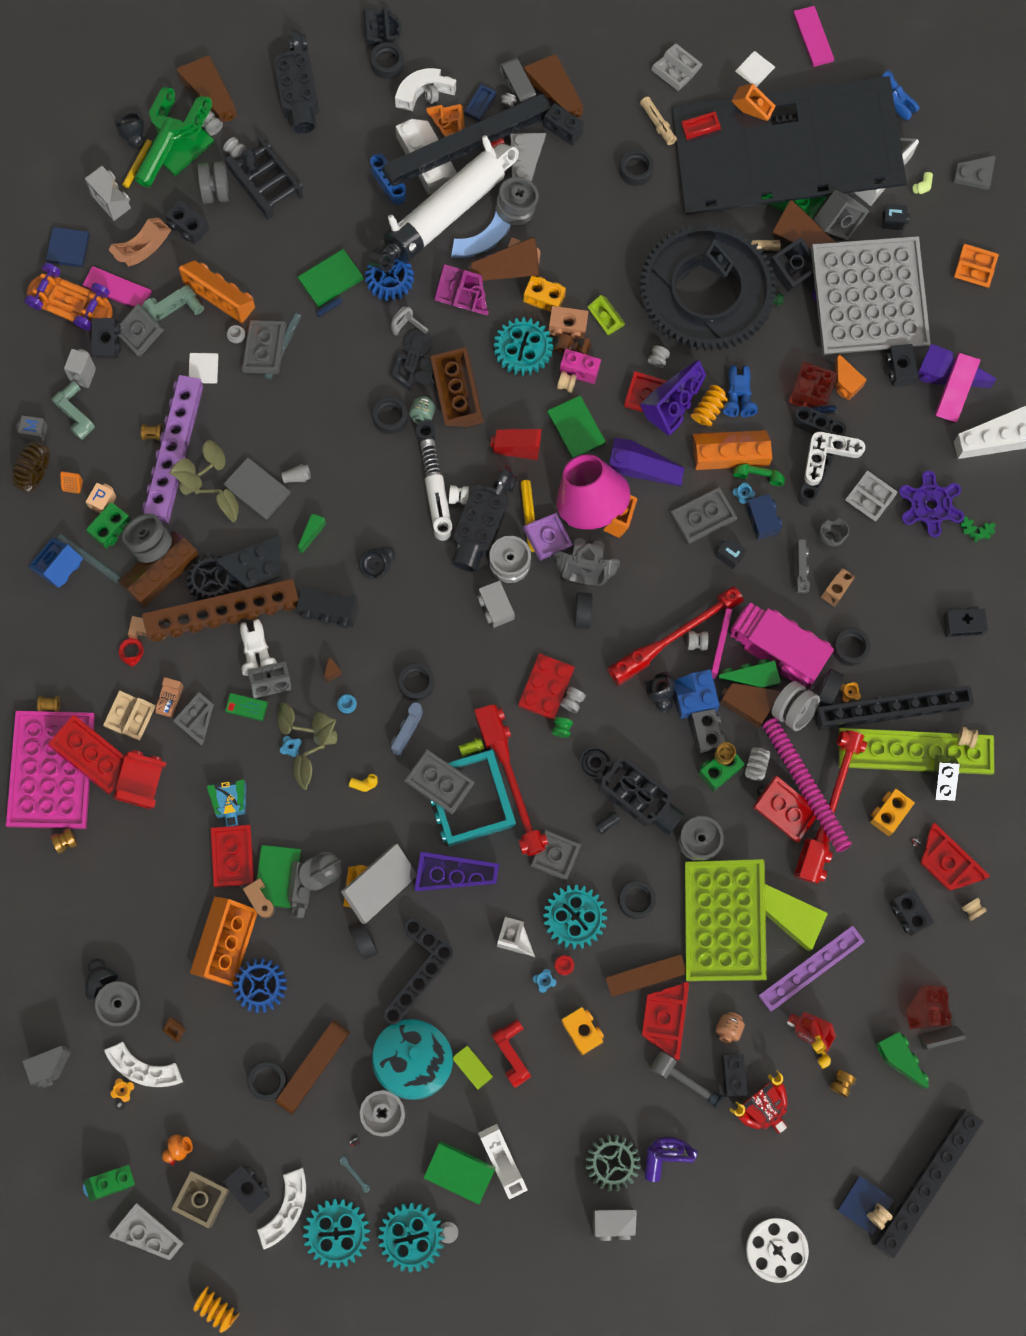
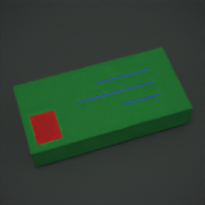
[225,693,268,722]

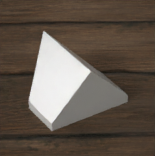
[497,917,535,957]

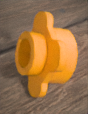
[840,682,861,702]
[111,1078,134,1102]

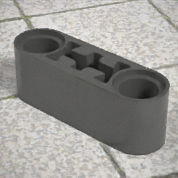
[499,57,536,104]

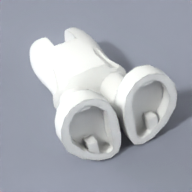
[240,619,277,676]

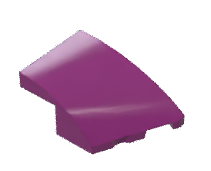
[433,264,488,316]

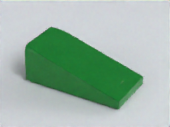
[298,514,326,554]

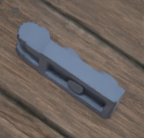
[391,702,423,756]

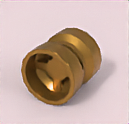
[714,742,736,765]
[51,828,77,854]
[830,1070,857,1097]

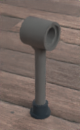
[649,1051,724,1109]

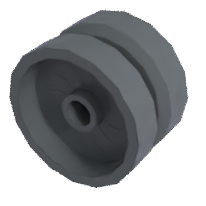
[198,161,229,204]
[495,177,539,225]
[122,513,172,563]
[678,816,724,862]
[95,982,141,1026]

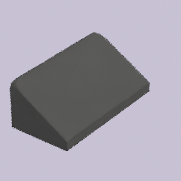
[919,1026,966,1050]

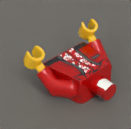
[787,1012,836,1069]
[730,1070,788,1134]

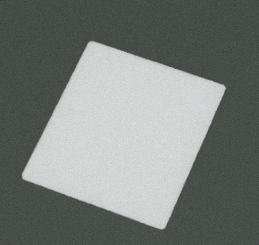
[735,51,775,87]
[189,353,218,383]

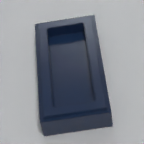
[464,84,496,122]

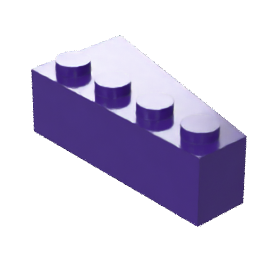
[415,852,500,891]

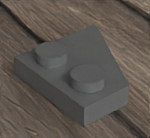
[173,692,214,746]

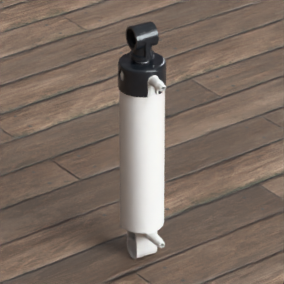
[369,135,519,272]

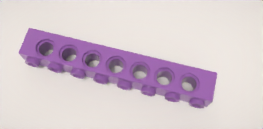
[142,375,203,524]

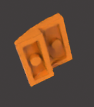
[954,244,999,288]

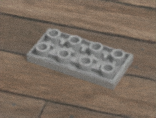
[341,844,417,924]

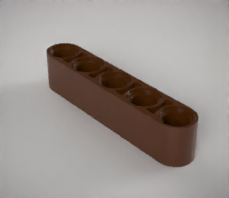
[275,1020,350,1115]

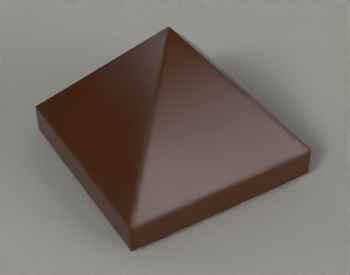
[163,1017,186,1043]

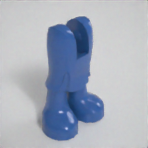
[881,70,920,121]
[723,365,758,417]

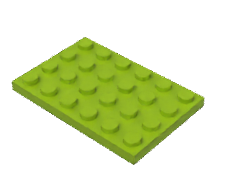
[685,859,767,981]

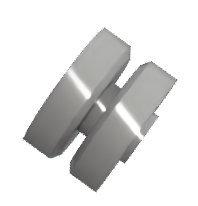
[489,536,531,583]
[772,681,820,731]
[360,1090,406,1137]

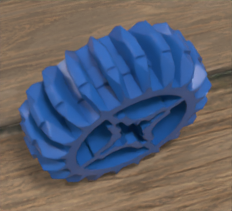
[365,259,414,302]
[233,958,287,1013]

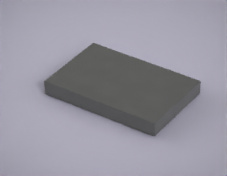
[242,320,287,374]
[223,458,291,520]
[670,487,737,545]
[404,749,475,815]

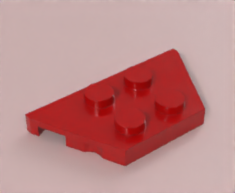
[920,823,990,891]
[641,982,689,1060]

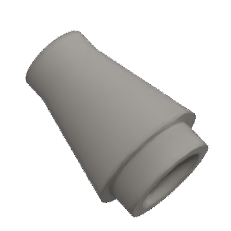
[282,464,311,483]

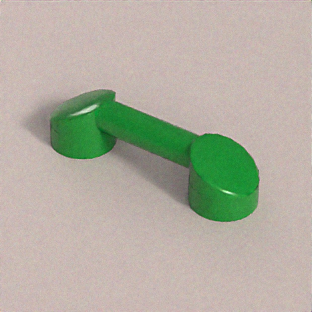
[733,464,785,486]

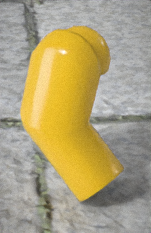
[349,774,378,792]

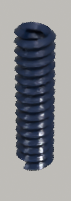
[316,297,343,317]
[809,405,837,413]

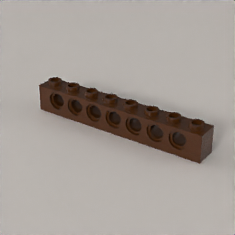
[142,579,299,642]

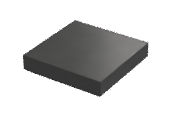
[118,304,164,357]
[530,830,581,881]

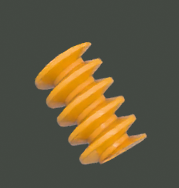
[691,385,728,426]
[193,1286,240,1333]

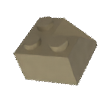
[171,1171,230,1228]

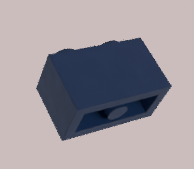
[746,494,782,540]

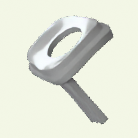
[391,307,429,336]

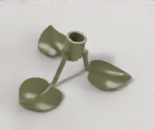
[169,440,239,523]
[277,702,337,790]

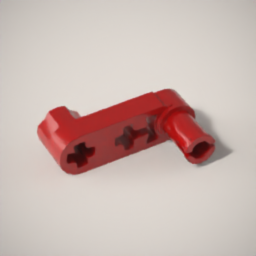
[491,1019,531,1088]

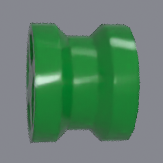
[551,717,573,738]

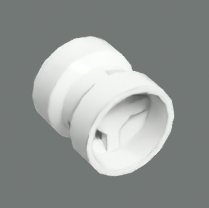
[449,485,469,505]

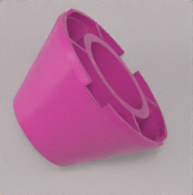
[556,455,630,529]

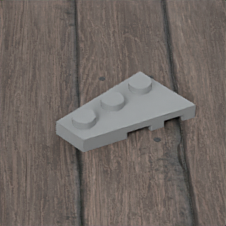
[511,133,546,181]
[109,1203,184,1260]

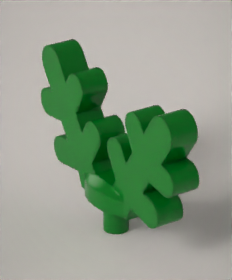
[960,516,996,542]

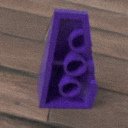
[918,344,996,388]
[640,360,706,435]
[609,437,684,486]

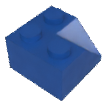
[674,669,719,719]

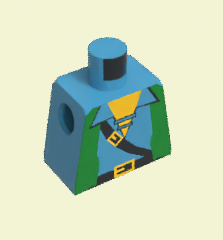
[207,779,246,827]

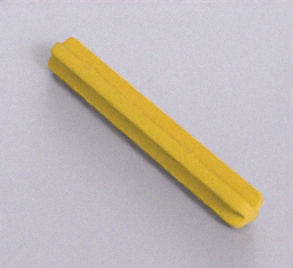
[521,480,535,552]

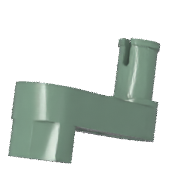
[142,285,204,322]
[51,381,95,440]

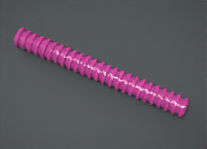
[762,718,852,852]

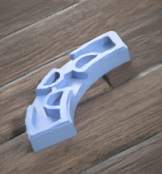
[451,212,511,258]

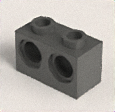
[248,661,291,698]
[690,709,725,754]

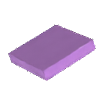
[523,513,573,561]

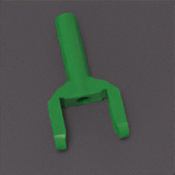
[134,87,212,188]

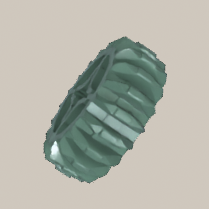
[585,1135,641,1191]

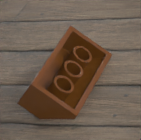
[430,347,485,427]
[118,531,200,608]

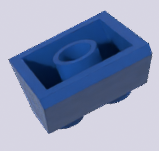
[28,538,83,588]

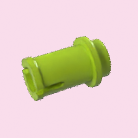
[459,738,484,757]

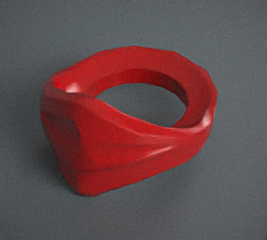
[118,638,144,667]

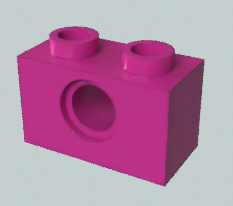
[560,349,601,384]

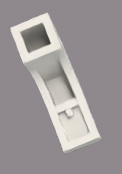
[395,68,456,111]
[478,1124,527,1199]

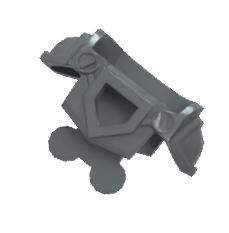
[554,538,620,586]

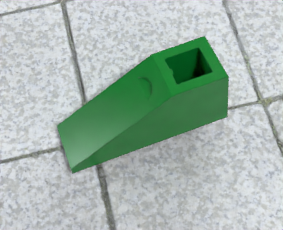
[717,659,781,688]
[875,1032,930,1089]

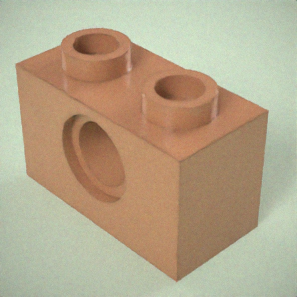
[549,306,588,339]

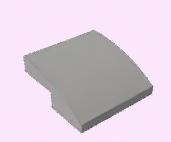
[651,44,703,91]
[845,471,898,522]

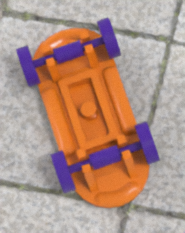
[24,263,113,331]

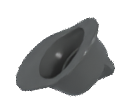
[299,852,342,891]

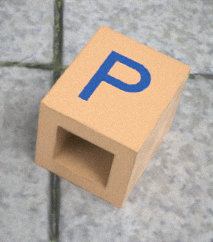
[86,483,116,513]

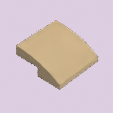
[103,690,156,741]

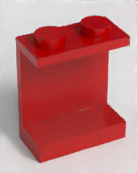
[112,750,166,809]

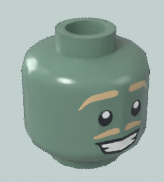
[409,396,436,424]

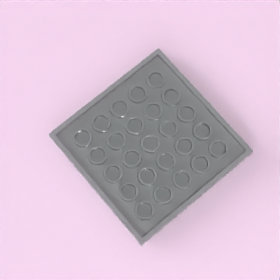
[811,236,931,355]

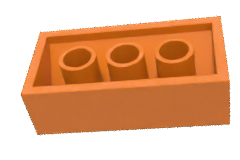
[179,260,255,324]
[692,430,772,470]
[190,896,257,987]

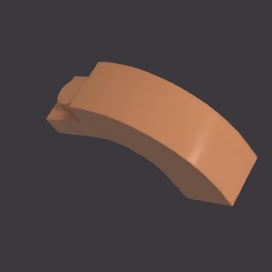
[109,218,171,266]

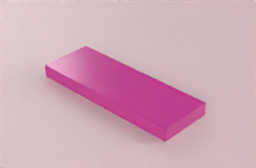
[793,6,834,67]
[82,266,152,308]
[935,352,980,422]
[711,609,732,679]

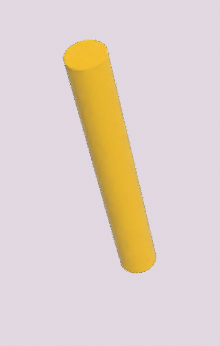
[122,139,153,188]

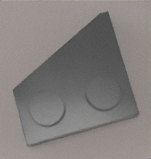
[953,156,996,190]

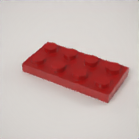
[48,714,124,795]

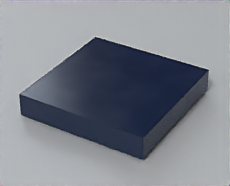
[46,227,90,267]
[837,1176,894,1235]

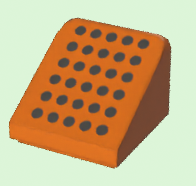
[60,471,83,494]

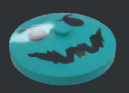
[372,1019,453,1100]

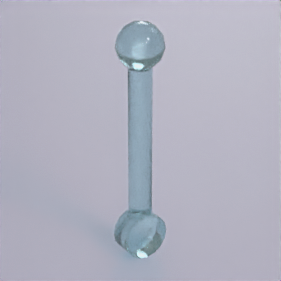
[340,1157,370,1193]

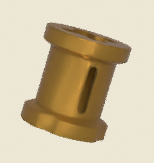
[141,424,163,441]
[37,695,60,712]

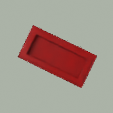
[681,111,721,140]

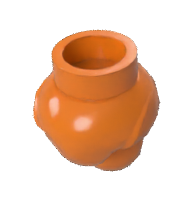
[162,1134,193,1165]

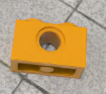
[561,1007,604,1056]

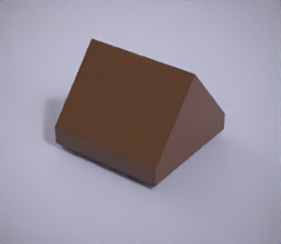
[324,658,342,682]

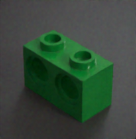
[86,502,131,549]
[698,754,745,792]
[84,1165,135,1202]

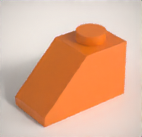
[732,83,776,121]
[834,355,867,401]
[603,495,638,538]

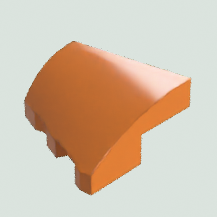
[426,104,465,137]

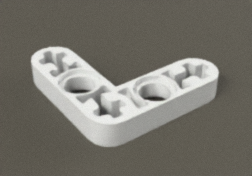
[804,432,865,485]

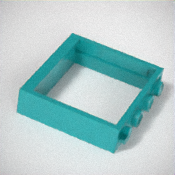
[430,750,516,847]

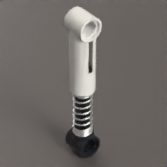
[416,421,452,541]

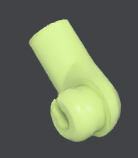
[913,172,933,194]

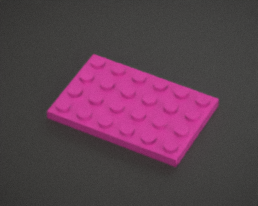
[6,711,95,829]

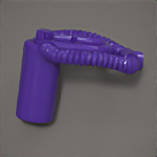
[645,1137,697,1182]

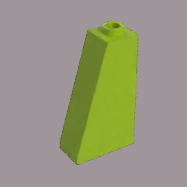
[765,884,828,951]

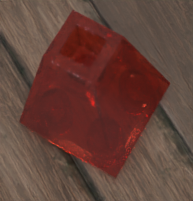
[788,361,838,407]
[907,986,952,1029]

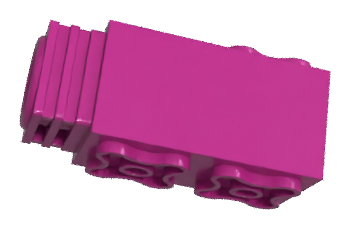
[730,602,834,689]

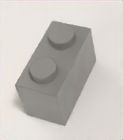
[64,349,96,388]
[477,581,515,628]

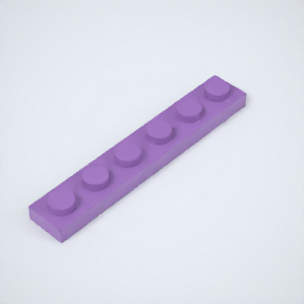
[758,926,865,1012]

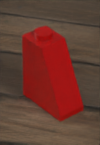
[491,429,542,460]

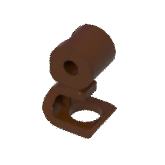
[554,334,591,355]

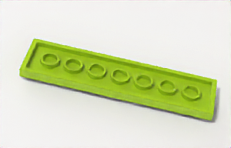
[838,728,994,775]

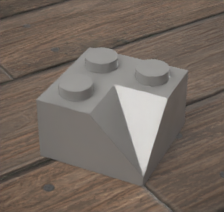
[85,166,131,221]
[592,1209,636,1241]

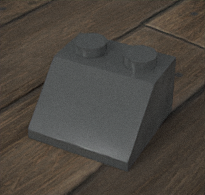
[814,190,869,240]
[23,1046,71,1088]

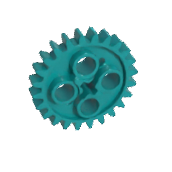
[494,317,553,376]
[543,885,607,950]
[303,1199,370,1268]
[378,1203,445,1273]

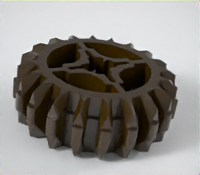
[12,441,50,492]

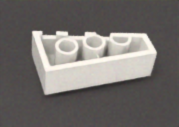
[954,406,1026,459]

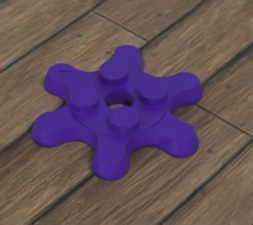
[899,471,964,537]

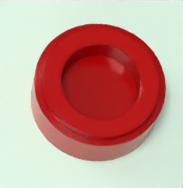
[554,955,574,976]

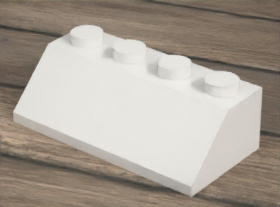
[396,119,457,195]

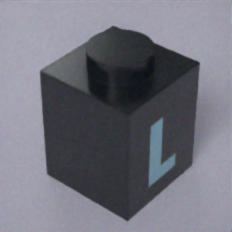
[882,204,910,230]
[715,537,747,570]

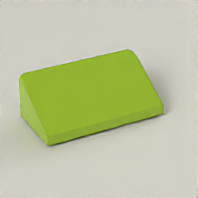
[587,295,625,335]
[452,1046,493,1090]

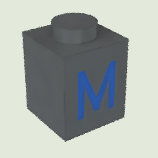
[16,415,48,443]

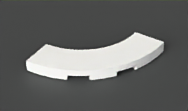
[104,1042,183,1087]
[257,1168,306,1249]

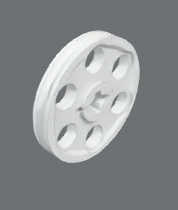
[746,1218,809,1283]

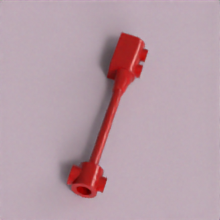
[607,586,744,686]
[474,705,548,856]
[793,730,867,884]

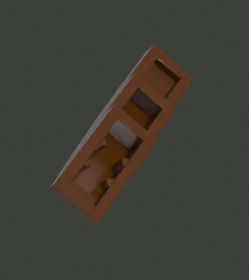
[606,955,686,997]

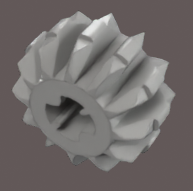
[745,747,770,781]

